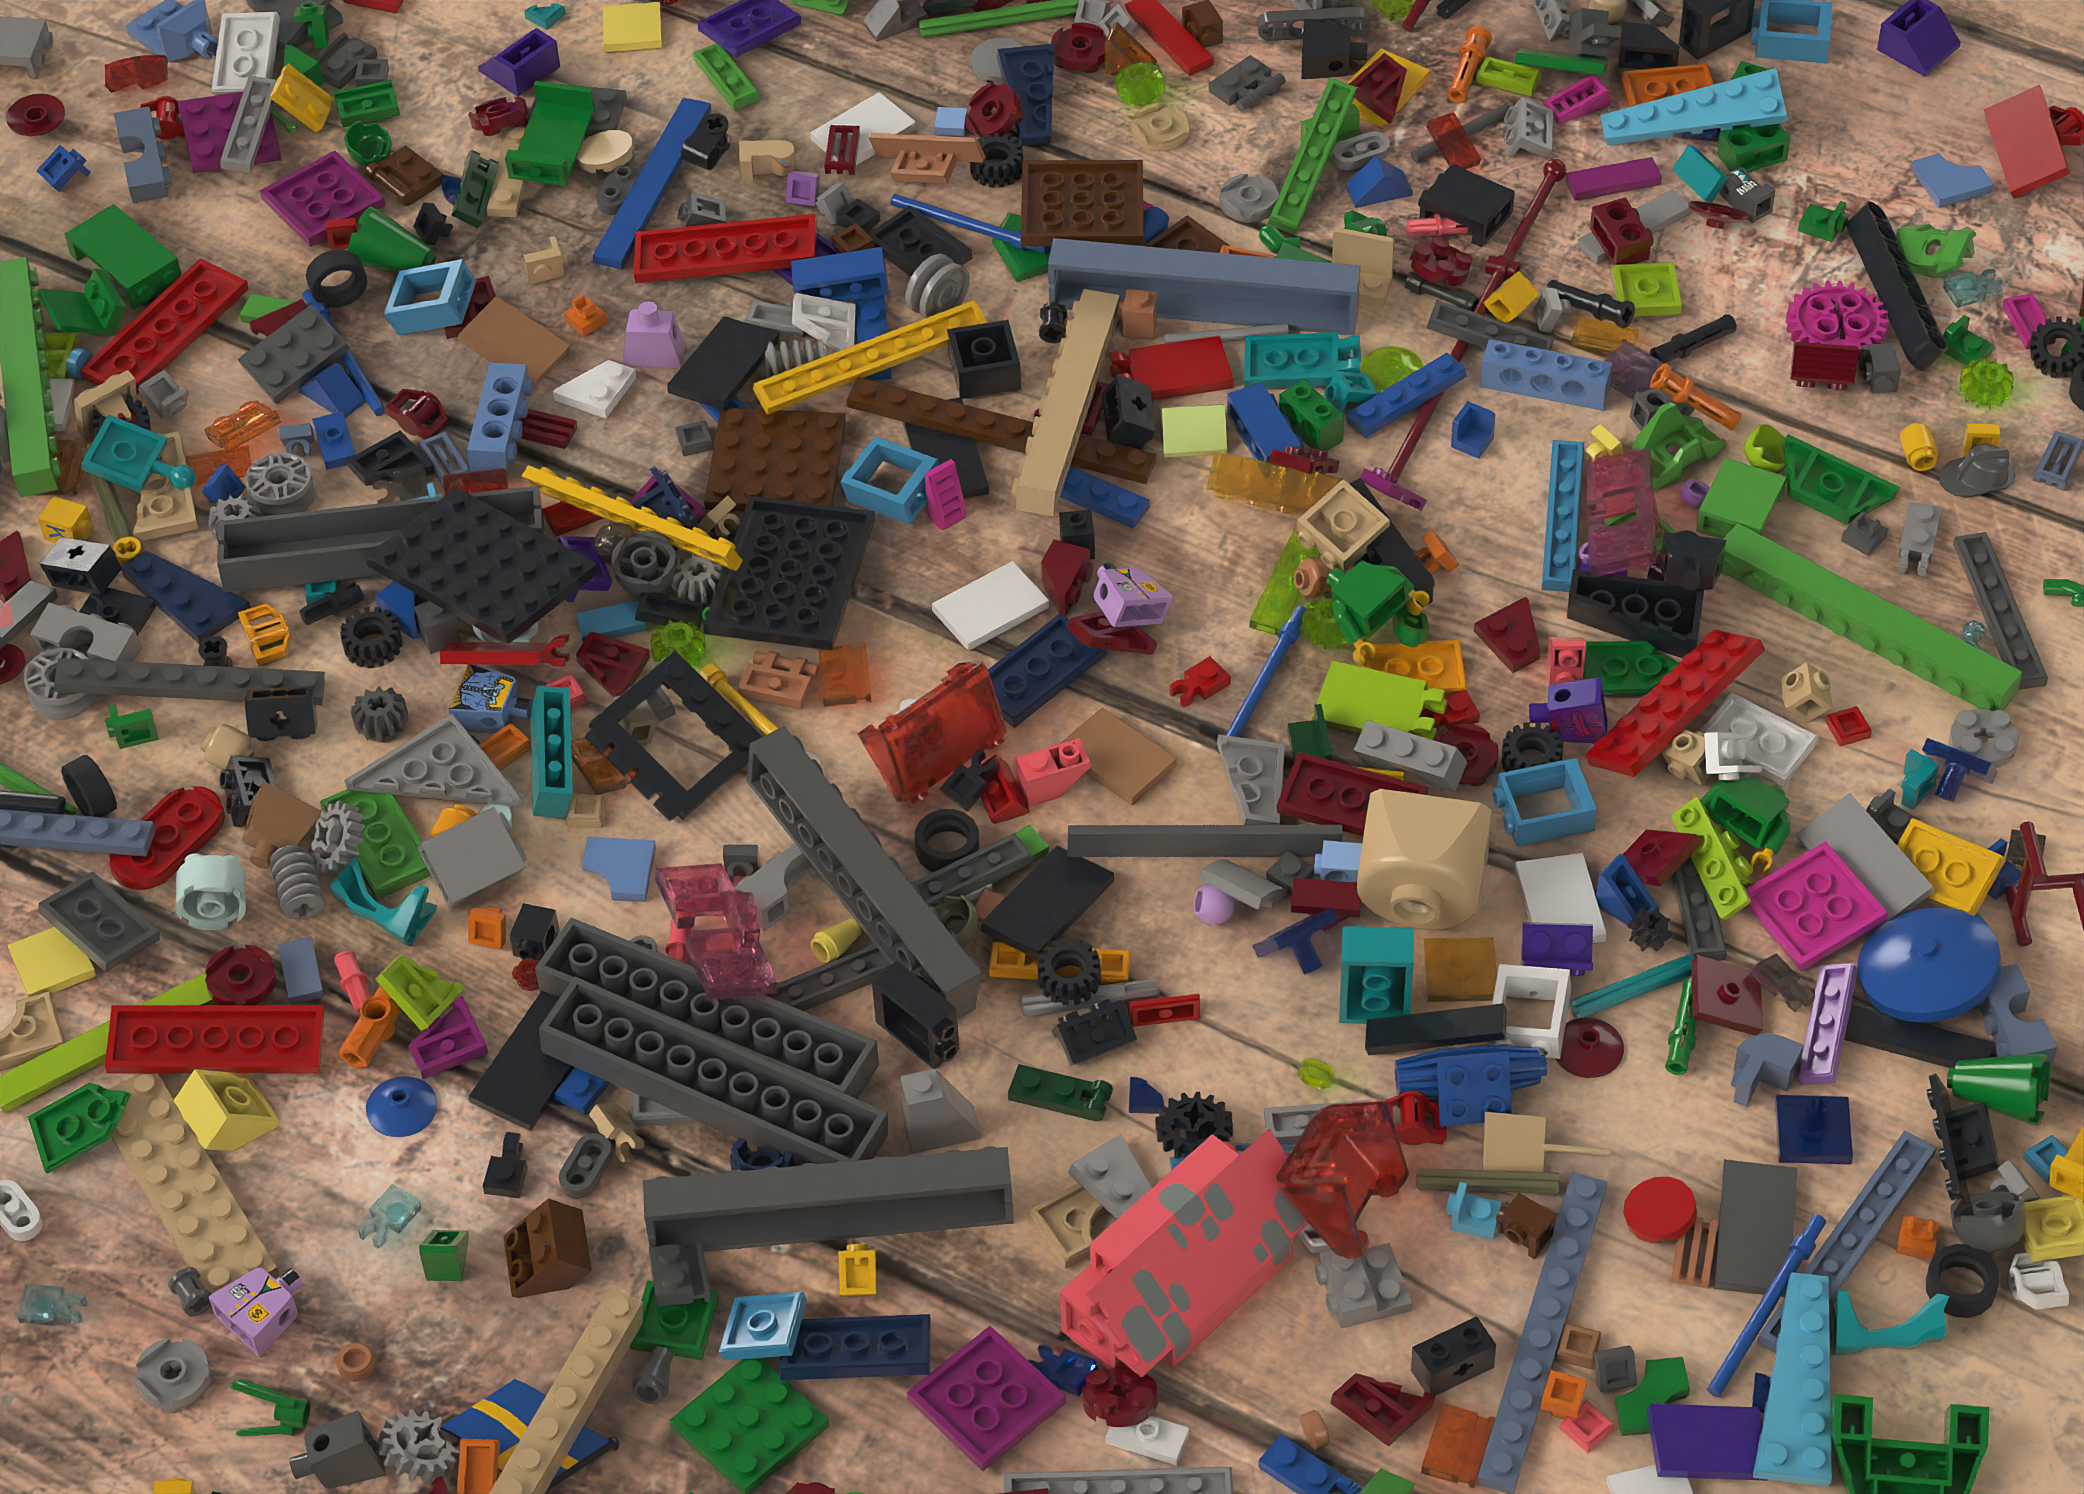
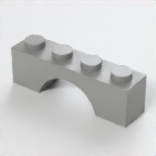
[735,843,816,931]

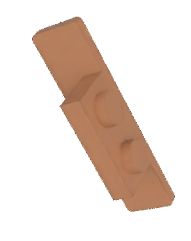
[869,133,985,184]

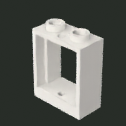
[1488,964,1572,1059]

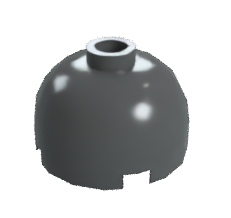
[611,531,677,597]
[1950,1191,2026,1257]

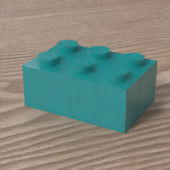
[1339,925,1414,1024]

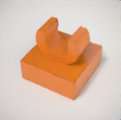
[564,294,608,337]
[1415,529,1459,574]
[468,906,506,950]
[1896,1215,1940,1260]
[1540,1370,1587,1419]

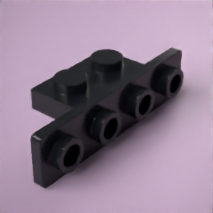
[1926,1073,2000,1205]

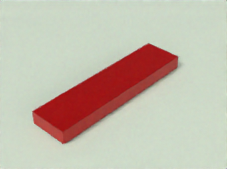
[1125,0,1214,76]

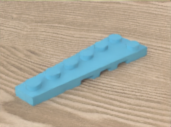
[1600,68,1789,145]
[1753,1272,1832,1486]

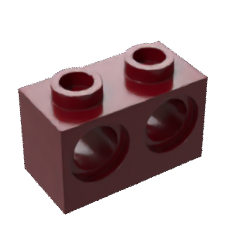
[1590,197,1654,265]

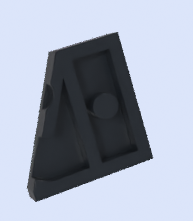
[347,430,435,486]

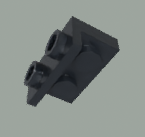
[219,756,277,827]
[1052,999,1137,1066]

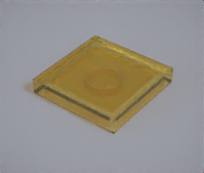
[1423,937,1497,1002]

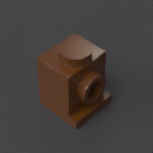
[1182,0,1223,48]
[1496,1193,1556,1259]

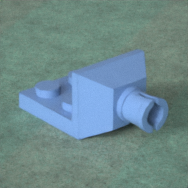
[126,0,218,62]

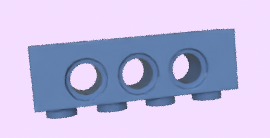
[1480,339,1612,411]
[467,362,533,475]

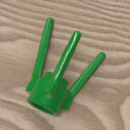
[230,1378,311,1437]

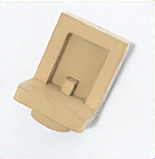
[523,236,568,285]

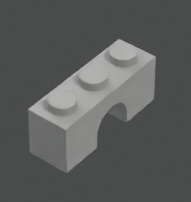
[30,603,142,662]
[1354,720,1467,792]

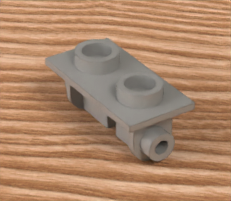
[1533,0,1570,42]

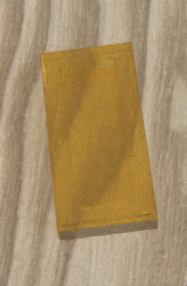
[1571,317,1640,358]

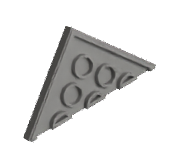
[344,713,524,807]

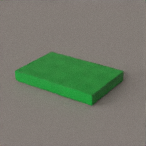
[1515,47,1609,75]

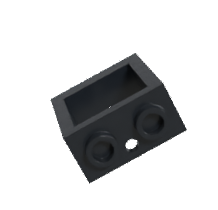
[1679,0,1755,60]
[872,961,959,1069]

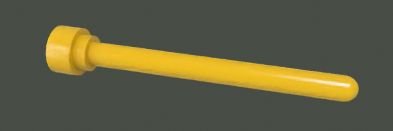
[699,663,808,755]

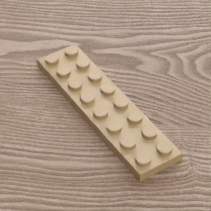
[110,1074,280,1294]

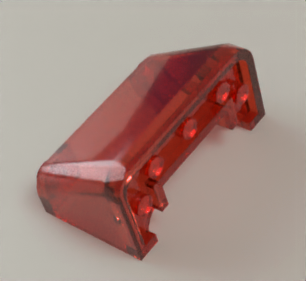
[857,660,1007,804]
[1276,1101,1410,1259]

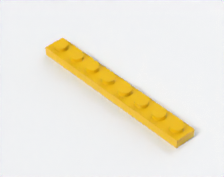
[753,300,988,415]
[522,465,743,571]

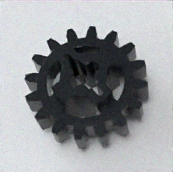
[1155,1092,1233,1159]

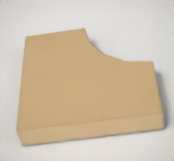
[0,991,65,1071]
[1027,1183,1107,1269]

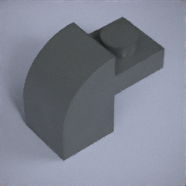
[1569,8,1621,58]

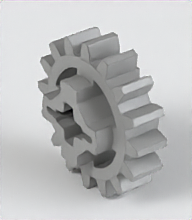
[309,801,365,876]
[377,1409,460,1483]

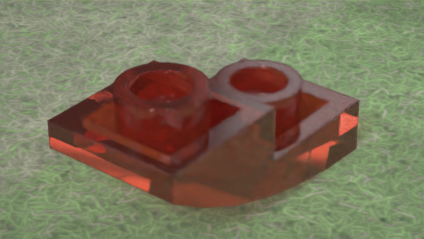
[105,55,168,93]

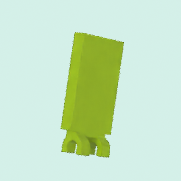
[1311,660,1448,740]

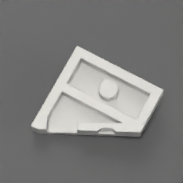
[553,360,637,419]

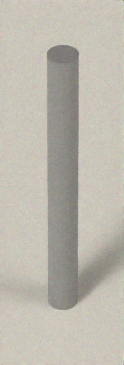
[1164,323,1288,344]

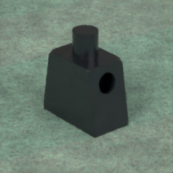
[1301,20,1368,79]
[1660,532,1726,590]

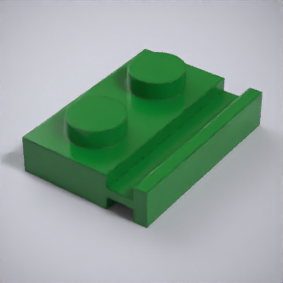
[334,80,400,128]

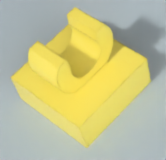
[1586,424,1626,468]

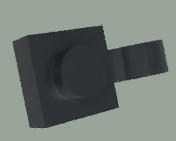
[482,1132,528,1198]

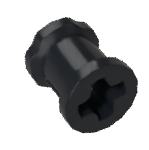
[1039,302,1067,343]
[198,636,233,667]

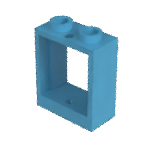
[1751,0,1833,63]
[384,259,477,335]
[841,436,944,525]
[1493,758,1597,846]

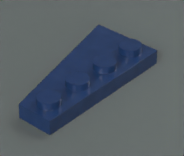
[997,43,1055,146]
[121,550,251,644]

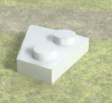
[792,293,856,352]

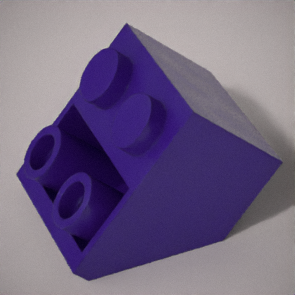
[1877,0,1961,76]
[478,28,560,97]

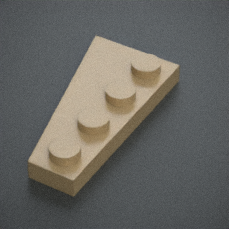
[133,431,199,541]

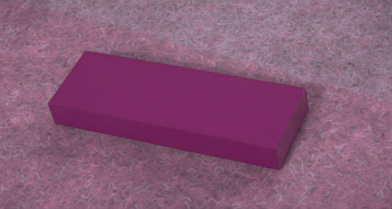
[1566,157,1662,201]

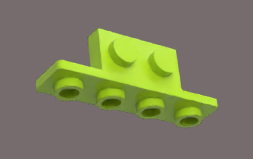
[1671,797,1755,920]

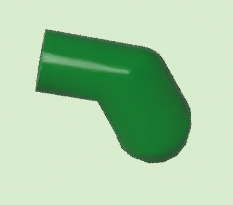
[1259,225,1300,253]
[2043,579,2084,607]

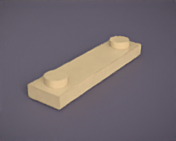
[486,126,526,218]

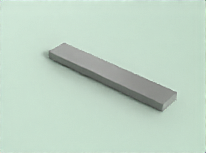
[1004,1467,1233,1494]

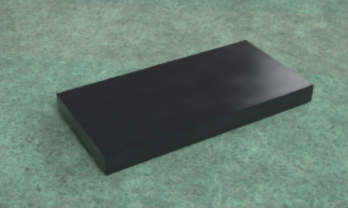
[667,316,779,410]
[903,397,989,504]
[980,845,1114,960]
[469,990,574,1131]

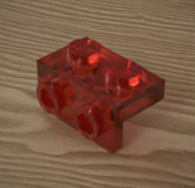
[443,468,509,496]

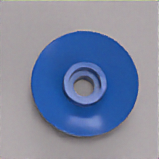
[366,1076,437,1137]

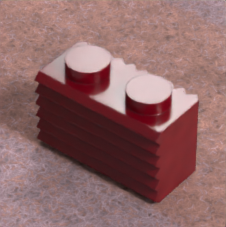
[1790,341,1858,390]

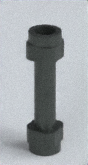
[1405,271,1479,312]

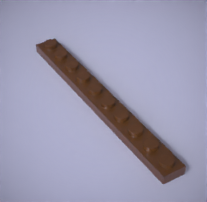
[847,377,1156,484]

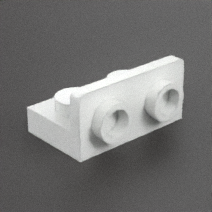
[1704,732,1761,780]

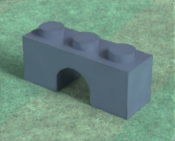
[114,106,172,203]
[1975,963,2057,1068]

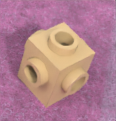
[1781,662,1833,723]
[1662,729,1712,786]

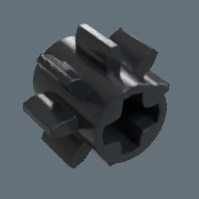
[1627,908,1673,952]

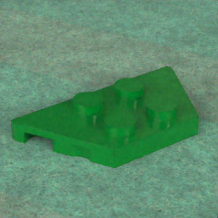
[1783,434,1900,525]

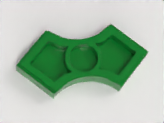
[1615,1357,1690,1436]

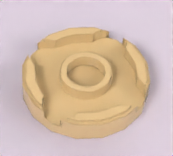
[1131,103,1190,151]
[577,130,635,173]

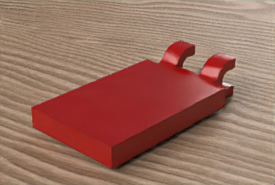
[1109,336,1234,400]
[440,634,570,667]

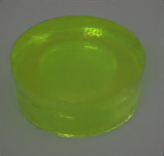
[1297,1058,1335,1089]

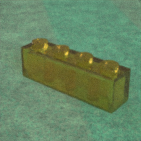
[1207,451,1344,514]

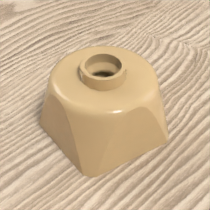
[1357,789,1492,930]

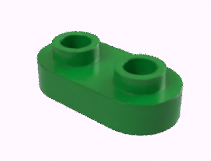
[1392,607,1430,647]

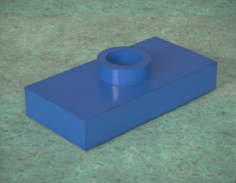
[312,411,356,470]

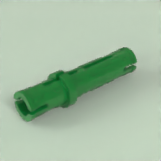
[1665,978,1697,1075]

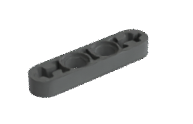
[1257,7,1371,41]

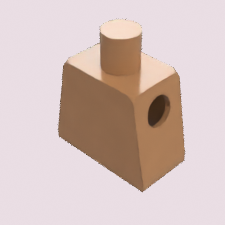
[242,781,321,869]

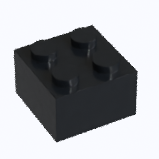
[947,320,1021,399]

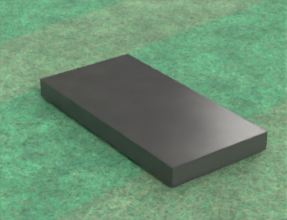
[1714,1159,1797,1297]

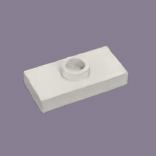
[1105,1415,1189,1466]

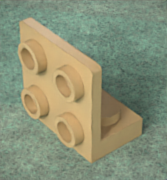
[1332,227,1395,307]

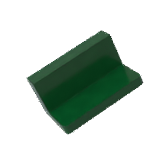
[1287,704,1333,762]

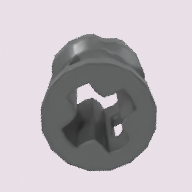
[168,1267,212,1317]

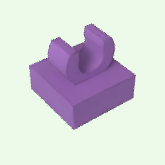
[786,171,820,206]

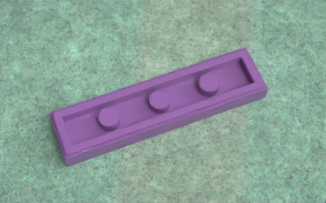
[1798,963,1858,1085]

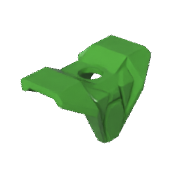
[1896,224,1977,279]
[1625,402,1726,492]

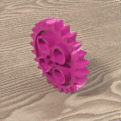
[1785,281,1889,361]

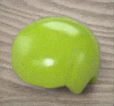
[1744,424,1786,474]

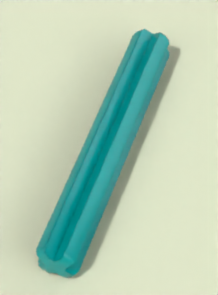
[1570,954,1695,1019]

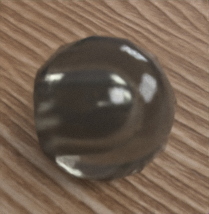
[594,522,637,566]

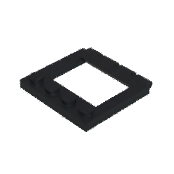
[585,650,762,822]

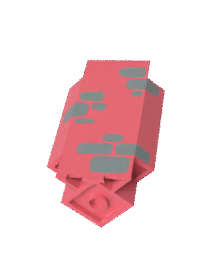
[1060,1128,1323,1378]

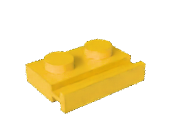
[269,64,335,133]

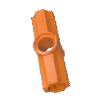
[339,986,402,1069]

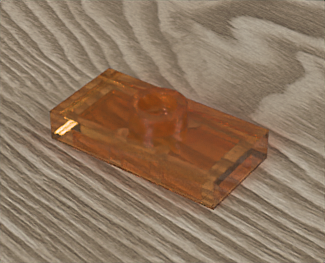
[186,445,252,486]

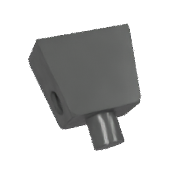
[289,1410,386,1489]

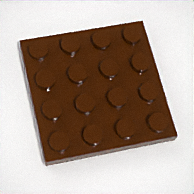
[1021,160,1143,247]
[704,407,846,512]

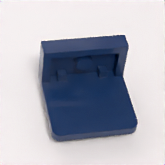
[633,466,699,551]

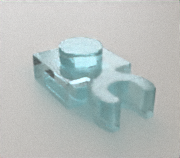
[1943,269,2003,308]
[358,1184,422,1249]
[16,1284,87,1326]

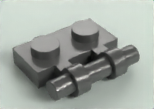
[1209,55,1286,112]

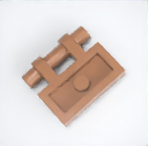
[738,651,819,710]

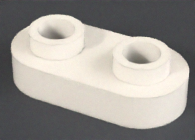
[0,1180,43,1241]

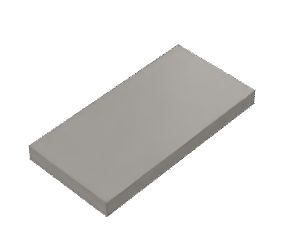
[1795,793,1935,929]

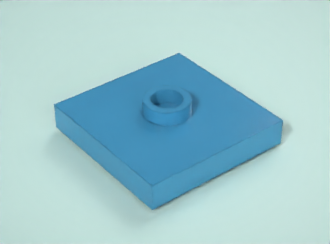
[719,1292,807,1361]

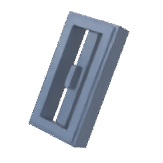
[417,431,473,490]
[2033,431,2084,490]

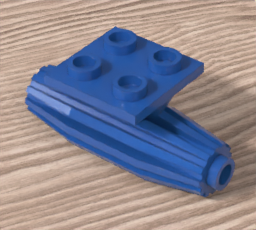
[1394,1045,1548,1126]

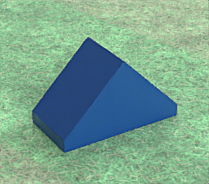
[1346,155,1413,208]
[299,363,365,419]
[375,581,419,639]
[1596,854,1659,925]

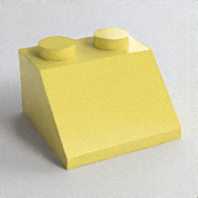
[173,1069,281,1151]

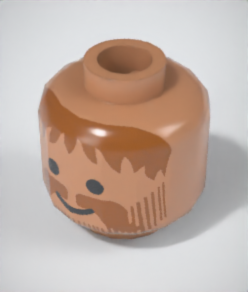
[1294,557,1337,600]

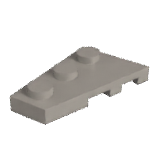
[1217,734,1285,825]
[1068,1134,1152,1219]

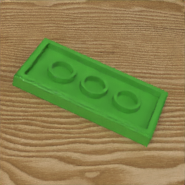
[320,789,431,900]

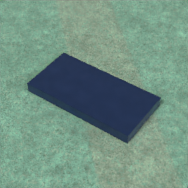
[967,613,1107,728]
[780,1314,931,1380]

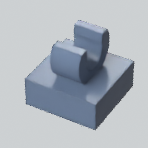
[278,423,315,456]

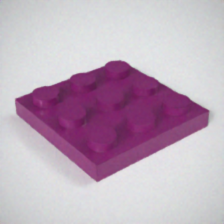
[178,92,282,173]
[260,151,386,247]
[907,1326,1066,1471]

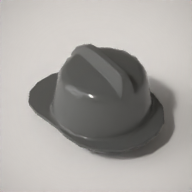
[1939,444,2016,497]

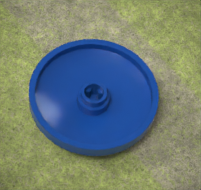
[1858,908,2002,1022]

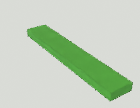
[1268,77,1357,234]

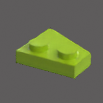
[375,954,465,1031]

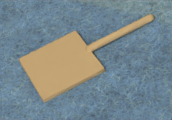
[1482,1112,1612,1172]

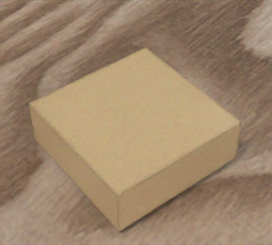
[567,794,605,828]

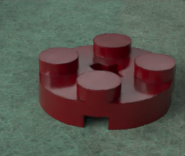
[1051,22,1110,73]
[965,83,1023,140]
[468,97,529,136]
[1409,236,1473,286]
[1433,724,1499,786]
[205,945,277,1005]
[1082,1365,1158,1427]

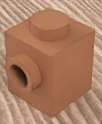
[1117,289,1157,340]

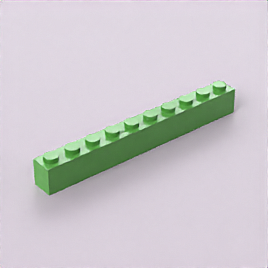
[0,257,62,498]
[1721,523,2022,711]

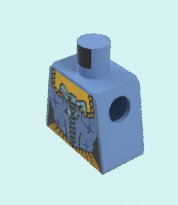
[449,664,533,733]

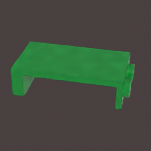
[505,81,595,186]
[64,204,182,310]

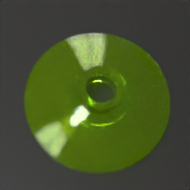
[1361,346,1423,392]

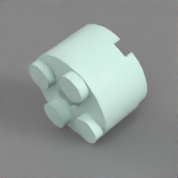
[176,853,246,930]

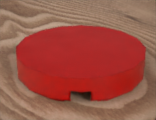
[1623,1177,1697,1243]

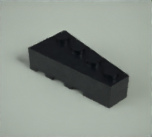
[1348,478,1435,607]
[1567,569,1704,659]

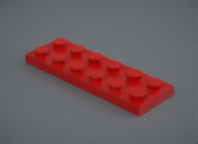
[633,214,817,283]
[80,258,249,394]
[1585,629,1765,777]
[105,1005,325,1074]

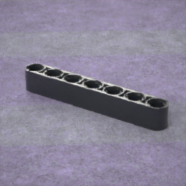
[1846,201,1947,371]

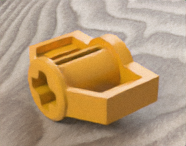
[238,603,291,666]

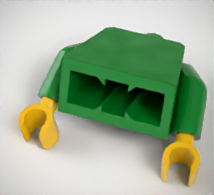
[1327,561,1429,665]
[1701,776,1790,878]

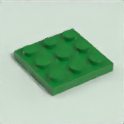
[669,1358,829,1494]

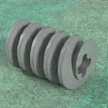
[765,339,828,378]
[270,844,324,919]

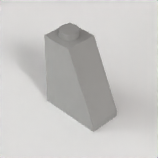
[900,1069,982,1154]

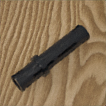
[1650,314,1737,367]

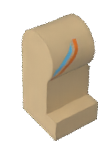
[739,140,796,181]

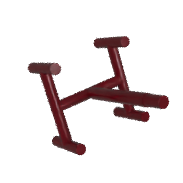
[2004,821,2084,946]

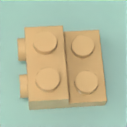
[1297,479,1390,572]

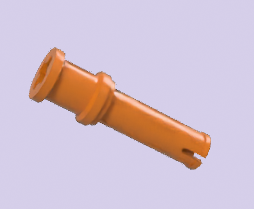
[1447,26,1492,103]
[1650,363,1742,431]

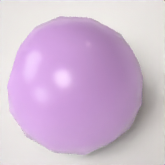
[1194,884,1236,925]

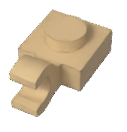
[589,1104,645,1163]

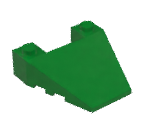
[1830,1394,1989,1494]

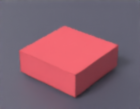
[544,674,587,710]
[1560,1400,1614,1453]

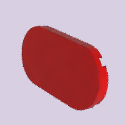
[109,786,225,890]

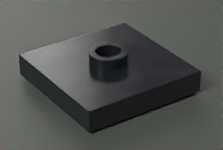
[79,587,156,644]

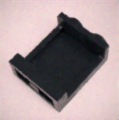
[1418,164,1515,247]

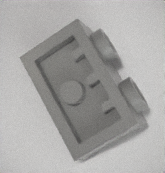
[1504,97,1553,158]

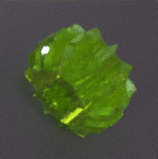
[1115,61,1166,107]
[1959,357,2014,410]
[1302,595,1349,650]
[650,617,706,666]

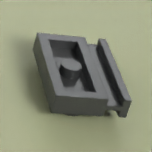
[314,32,377,89]
[649,1242,710,1307]

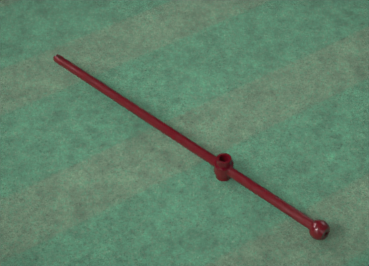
[1383,159,1567,494]

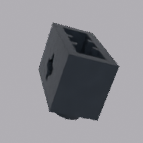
[1102,375,1157,450]
[39,537,122,595]
[244,686,317,741]
[1411,1316,1496,1396]

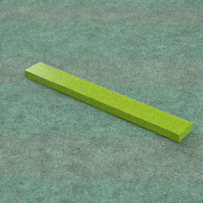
[0,972,248,1113]

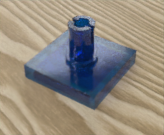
[1922,738,1998,803]
[1252,907,1339,975]
[1775,1095,1853,1165]

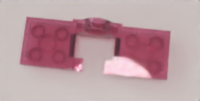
[1587,448,1662,578]
[655,863,778,1000]

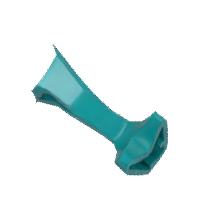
[329,857,437,946]
[1833,1290,1949,1355]

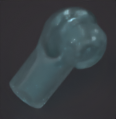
[1959,620,1986,651]

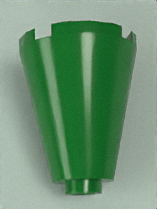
[348,207,436,273]
[1947,1053,2050,1126]

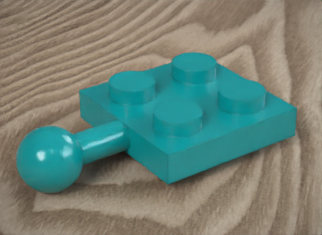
[81,414,196,493]

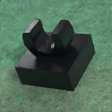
[413,202,453,245]

